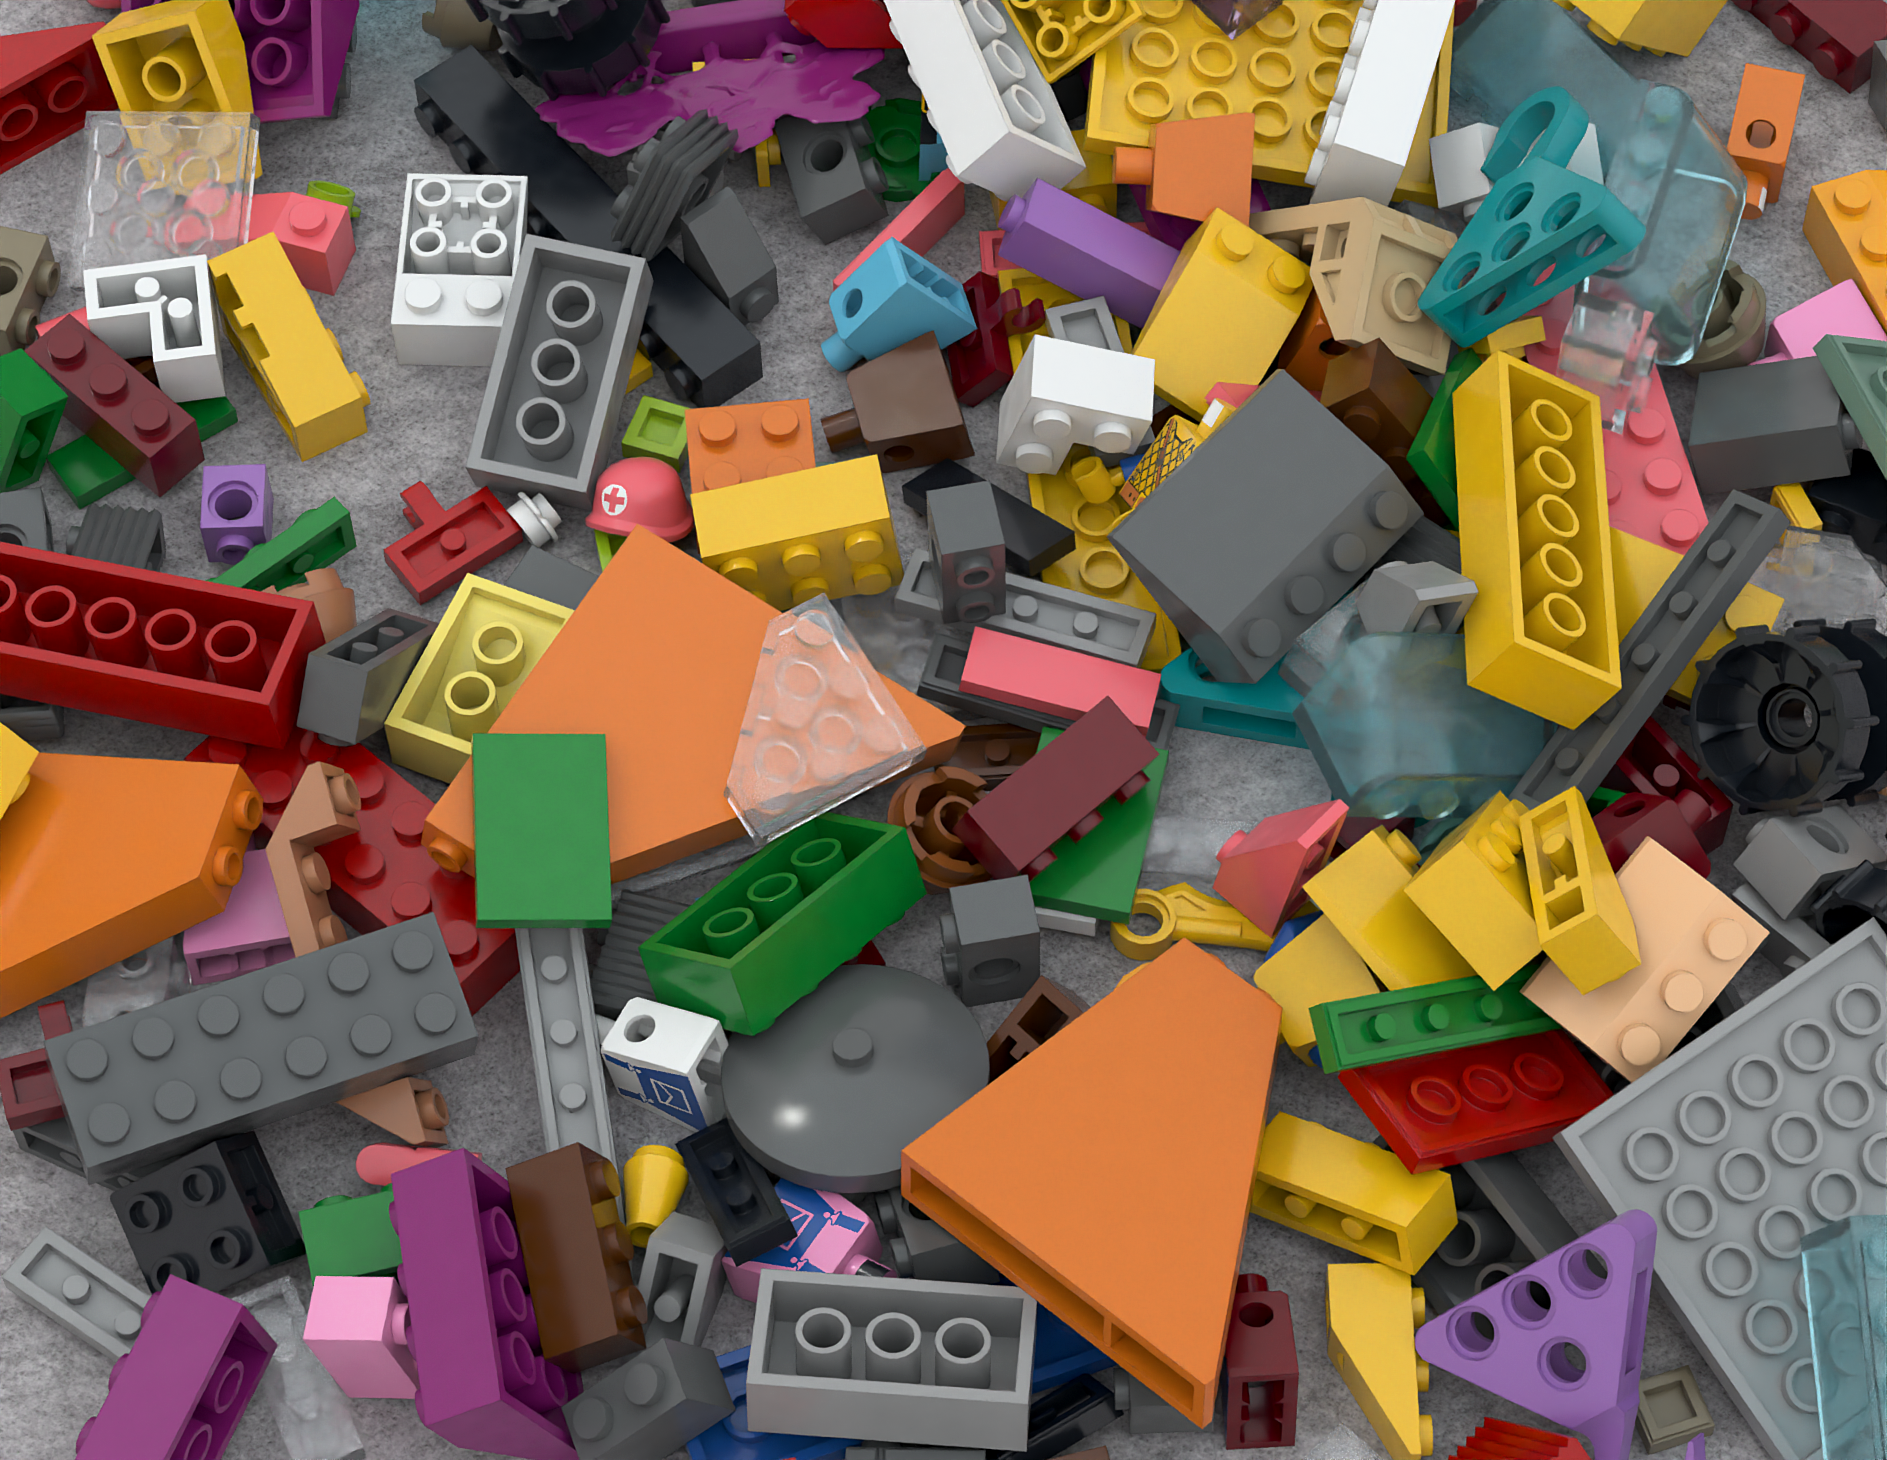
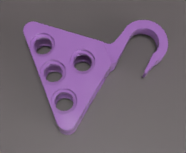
[1415,1209,1706,1460]

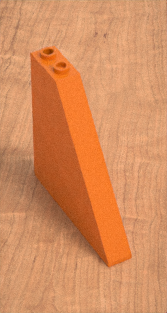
[421,523,966,885]
[0,752,264,1019]
[901,937,1283,1429]

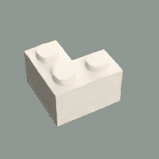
[1429,122,1604,222]
[83,254,226,403]
[996,334,1155,475]

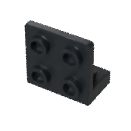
[110,1130,306,1295]

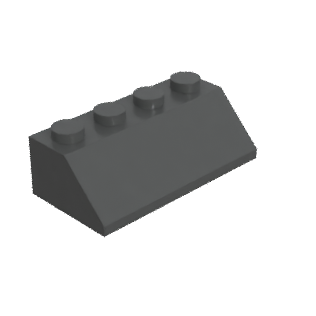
[1372,1134,1608,1348]

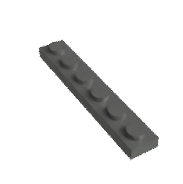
[1507,489,1791,810]

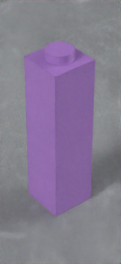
[998,178,1181,329]

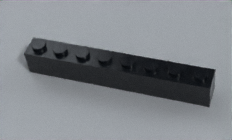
[414,45,763,408]

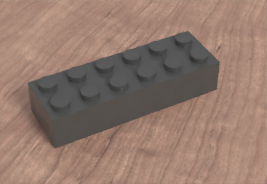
[43,912,479,1185]

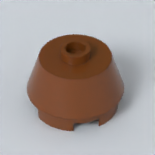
[886,766,992,895]

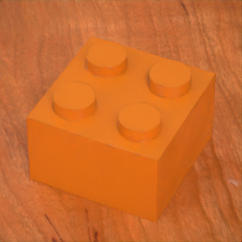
[684,398,816,554]

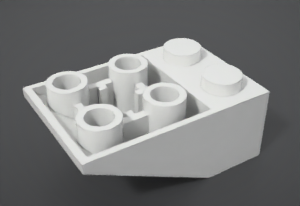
[391,173,528,367]

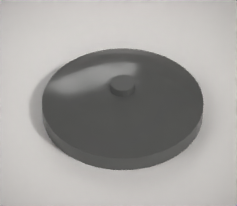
[721,964,991,1193]

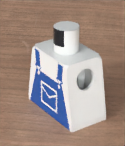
[596,997,729,1132]

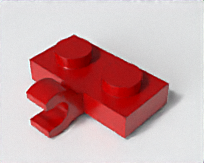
[383,481,523,606]

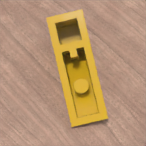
[1518,786,1641,995]

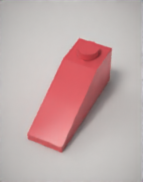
[166,192,356,296]
[1212,799,1350,938]

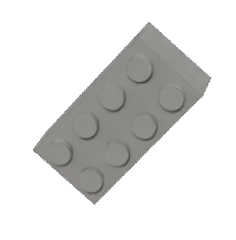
[465,234,654,511]
[746,1268,1038,1452]

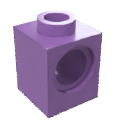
[200,464,274,565]

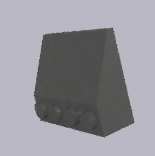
[1106,369,1424,683]

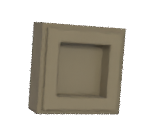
[1635,1365,1715,1455]

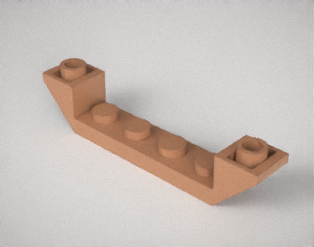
[265,761,449,1148]

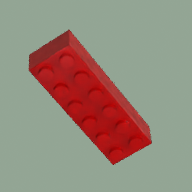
[0,542,326,750]
[184,717,521,1016]

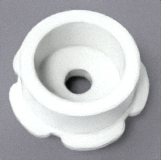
[506,492,562,548]

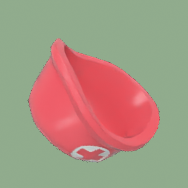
[585,457,694,542]

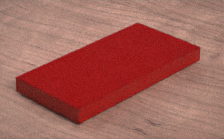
[1338,1030,1614,1175]

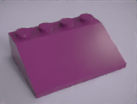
[121,0,360,137]
[389,1147,584,1460]

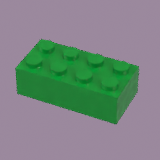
[638,809,927,1036]

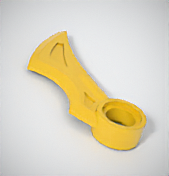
[1110,882,1320,961]

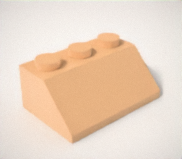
[1519,836,1770,1083]

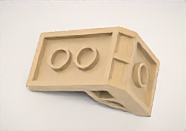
[1249,197,1463,376]

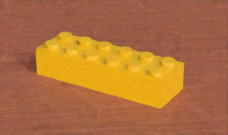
[1452,350,1622,730]

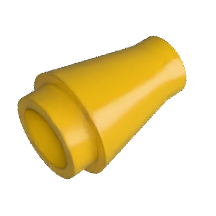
[623,1145,689,1248]

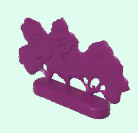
[535,0,885,157]

